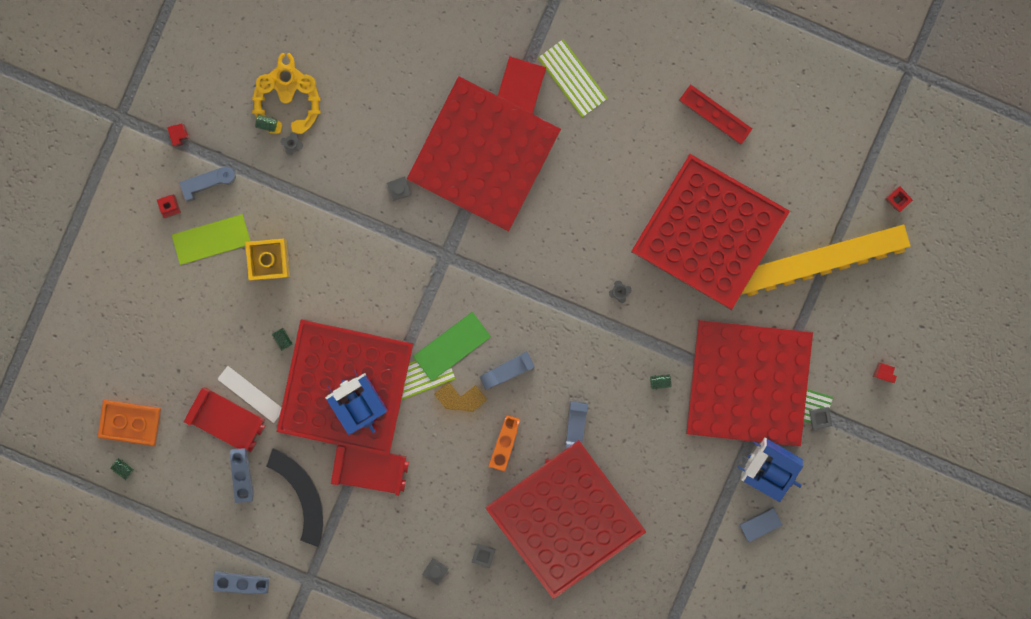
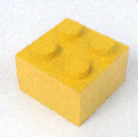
[245,238,290,281]

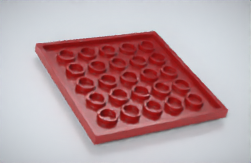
[407,76,561,232]
[631,154,790,311]
[276,319,414,456]
[686,320,813,447]
[485,440,646,599]

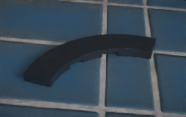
[266,448,323,547]

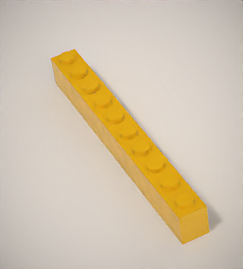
[739,224,911,299]

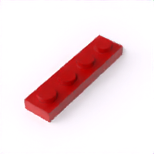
[679,84,753,145]

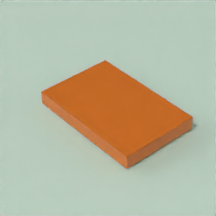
[97,400,161,446]

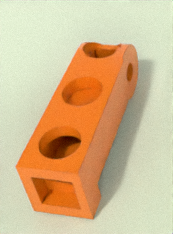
[488,415,520,471]

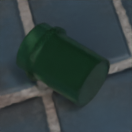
[255,115,278,132]
[272,328,293,351]
[650,374,672,390]
[110,458,134,480]

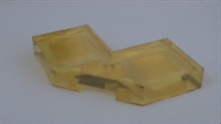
[434,382,488,412]

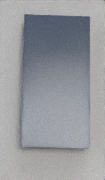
[740,508,782,542]

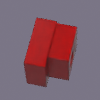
[167,123,189,147]
[885,186,913,212]
[157,194,181,218]
[873,362,897,383]

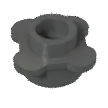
[280,132,303,155]
[609,281,632,303]

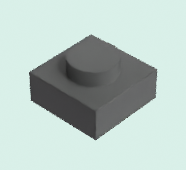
[387,176,411,201]
[809,407,832,430]
[472,543,496,568]
[422,558,449,585]

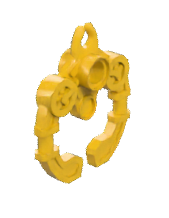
[252,53,321,134]

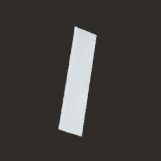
[218,366,282,423]

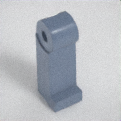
[179,167,236,202]
[479,351,535,390]
[565,401,588,449]
[230,448,254,503]
[213,570,269,594]

